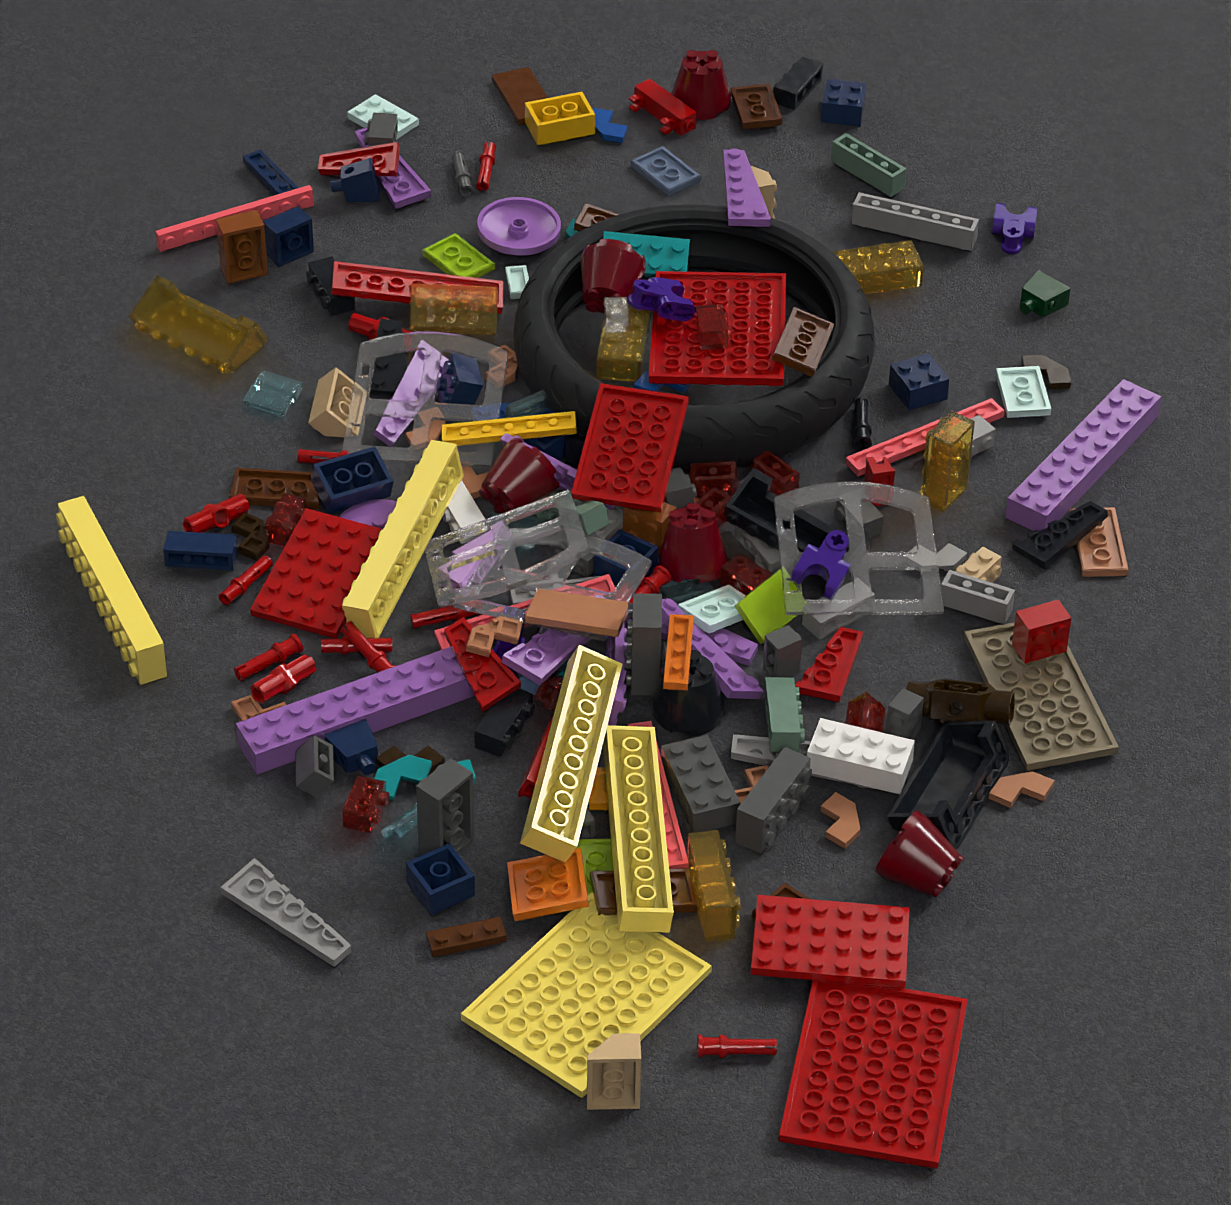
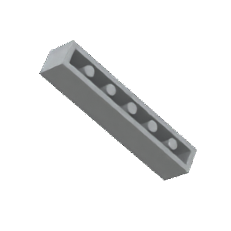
[852,192,979,251]

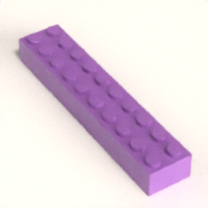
[1005,379,1161,532]
[236,647,474,775]

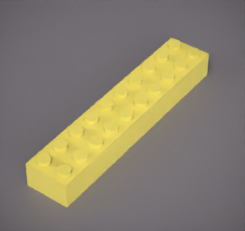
[342,440,464,638]
[56,496,167,685]
[520,645,623,863]
[603,725,674,933]

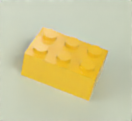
[525,92,595,145]

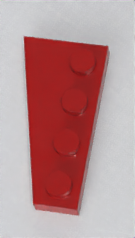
[318,142,400,176]
[444,617,521,712]
[795,627,863,702]

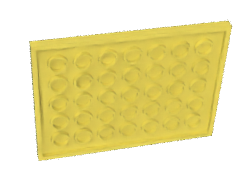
[461,892,712,1098]

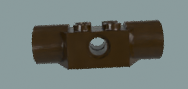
[906,679,1015,725]

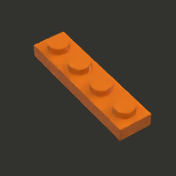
[663,614,694,690]

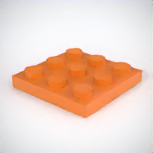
[507,848,589,921]

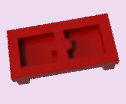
[864,457,895,506]

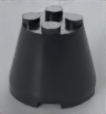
[653,650,725,736]

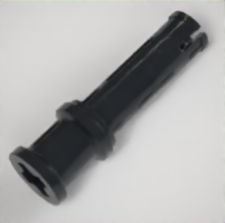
[852,397,872,451]

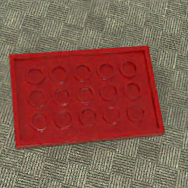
[571,383,689,513]
[250,508,382,639]
[751,895,909,988]

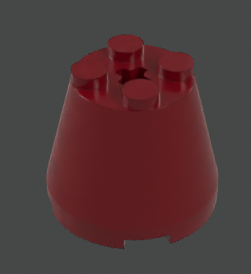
[671,50,731,120]
[581,239,647,317]
[479,438,560,517]
[659,503,728,583]
[876,810,964,898]

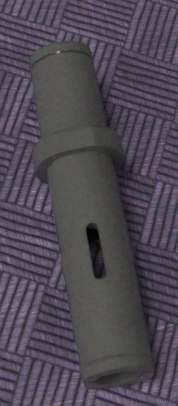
[451,150,473,197]

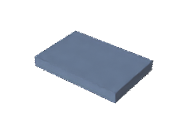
[631,146,701,197]

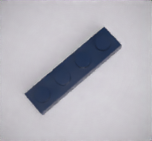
[243,149,298,195]

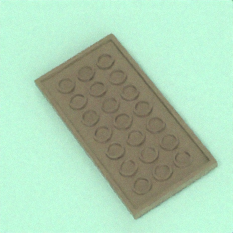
[964,622,1119,771]

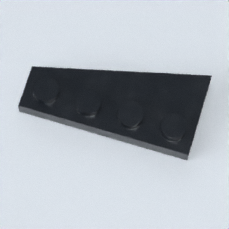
[366,319,407,397]
[1012,501,1108,569]

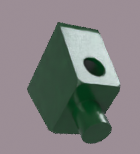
[1020,270,1071,317]

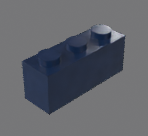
[163,531,238,571]

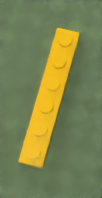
[442,411,577,446]

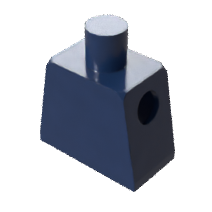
[330,158,380,202]
[324,719,378,775]

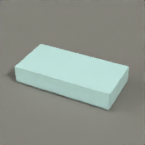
[505,265,529,299]

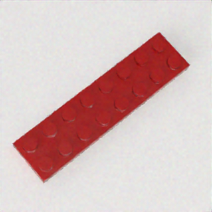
[331,261,503,314]

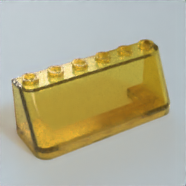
[128,275,269,374]

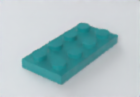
[603,231,690,278]

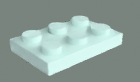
[347,94,419,139]
[996,366,1051,418]
[678,585,746,633]

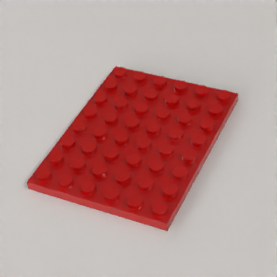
[649,271,786,386]
[779,980,968,1169]

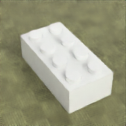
[807,718,915,794]

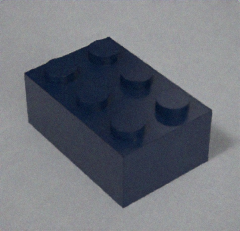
[311,446,394,514]

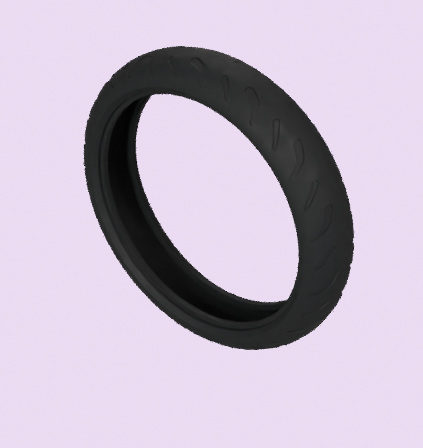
[513,205,875,470]

